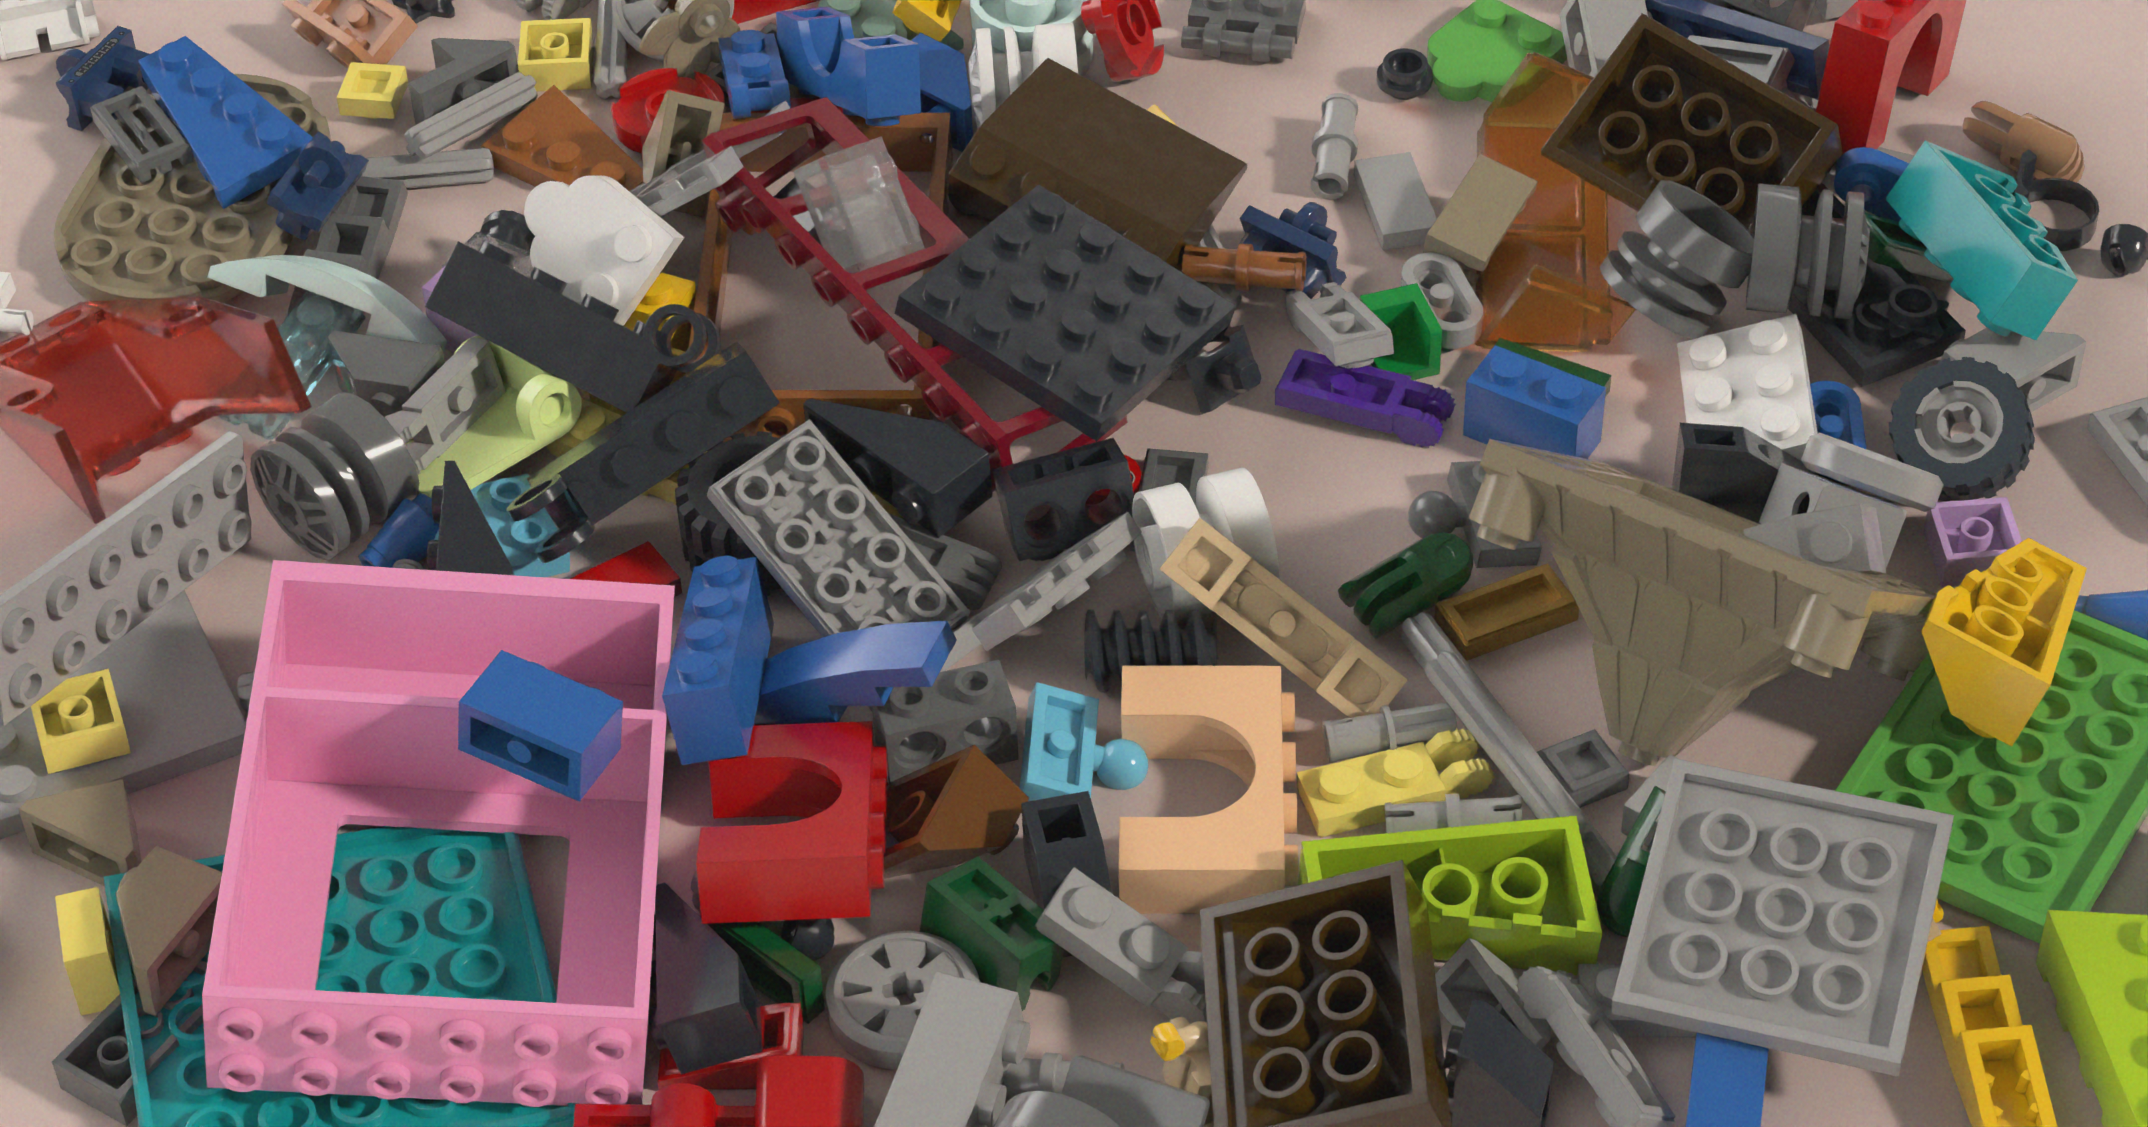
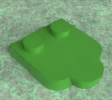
[1427,0,1567,103]

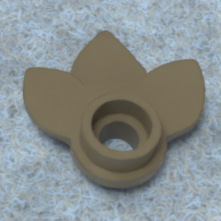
[639,0,740,79]

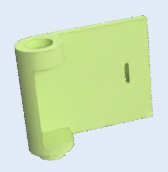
[405,336,582,499]

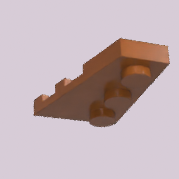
[481,85,643,191]

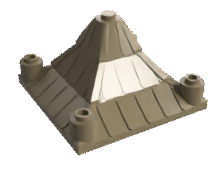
[1469,439,1937,766]

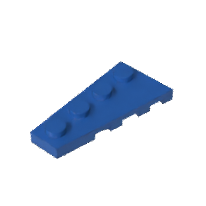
[138,36,313,209]

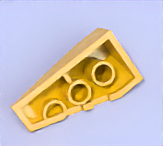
[1921,538,2087,746]

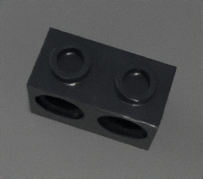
[992,438,1134,561]

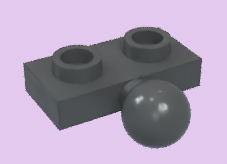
[1408,461,1542,568]

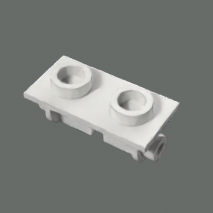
[0,0,100,61]

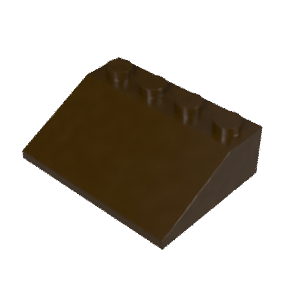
[1540,13,1843,233]
[948,58,1248,272]
[1200,860,1452,1127]

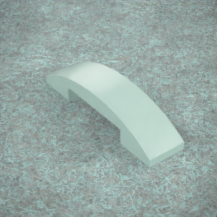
[207,255,447,352]

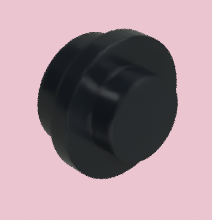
[1376,48,1433,100]

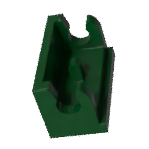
[919,856,1064,1011]

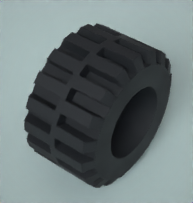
[675,431,786,596]

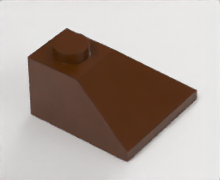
[884,744,1029,879]

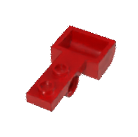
[573,1055,864,1127]

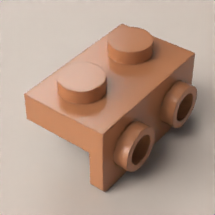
[282,0,418,69]

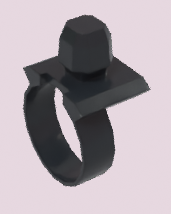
[2012,149,2099,251]
[1167,324,1262,414]

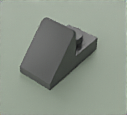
[408,38,519,125]

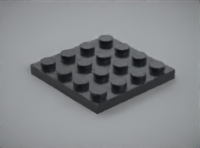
[894,185,1236,442]

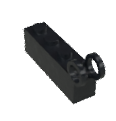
[425,240,721,413]
[506,342,780,563]

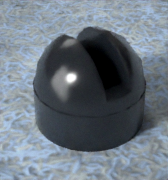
[2100,224,2148,276]
[779,918,835,961]

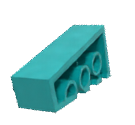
[1886,140,2078,340]

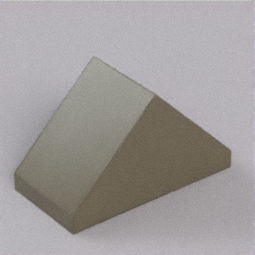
[642,90,725,217]
[18,779,142,886]

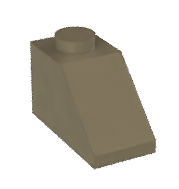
[116,846,222,1016]

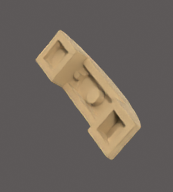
[1159,517,1408,718]

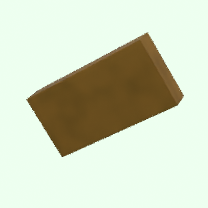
[1434,563,1579,661]

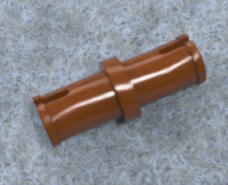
[1182,244,1306,292]

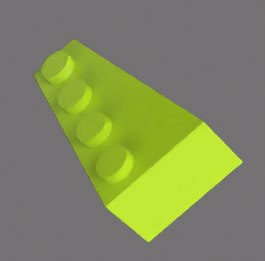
[1298,816,1602,975]
[2036,910,2148,1127]

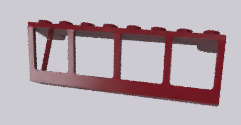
[702,97,1128,492]

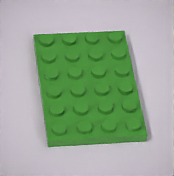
[1835,610,2148,944]

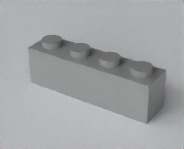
[874,971,1031,1127]

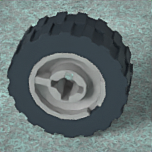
[1889,357,2035,502]

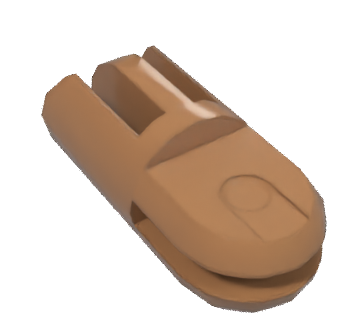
[1963,101,2085,183]

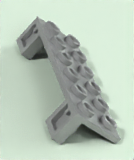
[0,431,252,726]

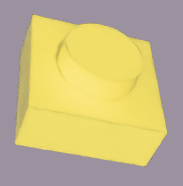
[337,62,408,119]

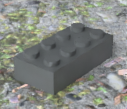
[52,960,207,1126]

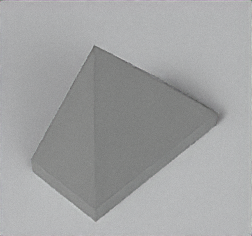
[1435,938,1551,1050]

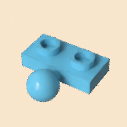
[434,474,570,577]
[1019,682,1148,801]

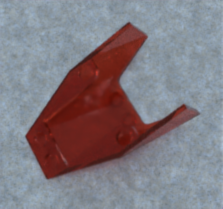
[0,296,312,524]

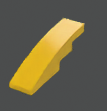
[1922,926,2057,1127]

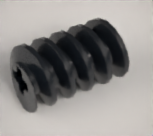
[1084,609,1218,693]

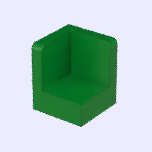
[1360,283,1442,380]

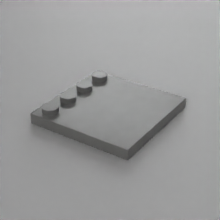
[0,590,246,840]
[1612,758,1954,1077]

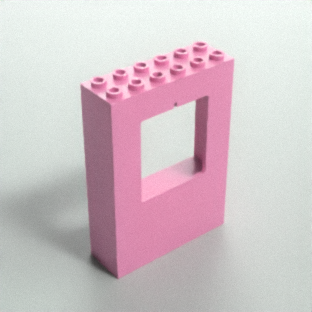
[202,560,675,1107]

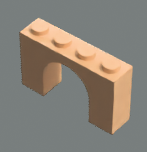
[1119,666,1298,914]

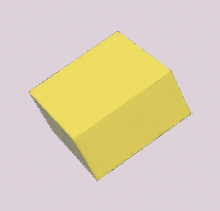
[518,18,594,91]
[31,668,131,774]
[55,887,120,1016]

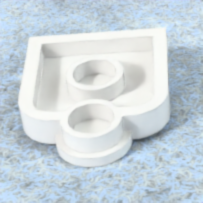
[524,176,685,326]

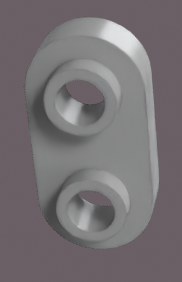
[1401,253,1483,349]

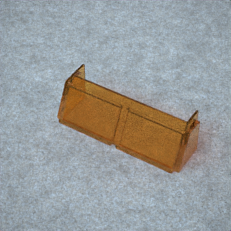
[1475,52,1636,352]

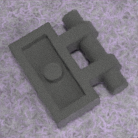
[1181,0,1306,62]

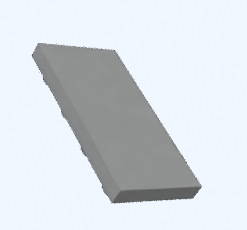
[707,419,970,637]

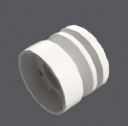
[969,23,1078,128]

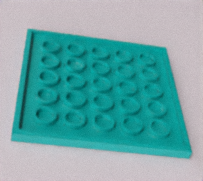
[103,826,579,1127]

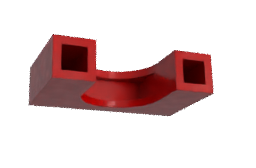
[1816,0,1966,157]
[696,721,888,924]

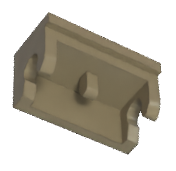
[1423,154,1538,287]

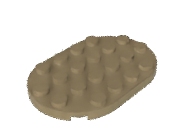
[54,74,331,320]

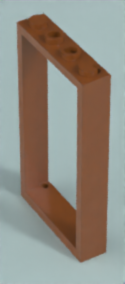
[685,113,953,442]

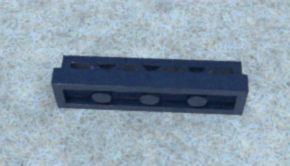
[1645,0,1830,100]

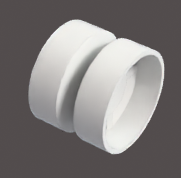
[1132,467,1279,622]

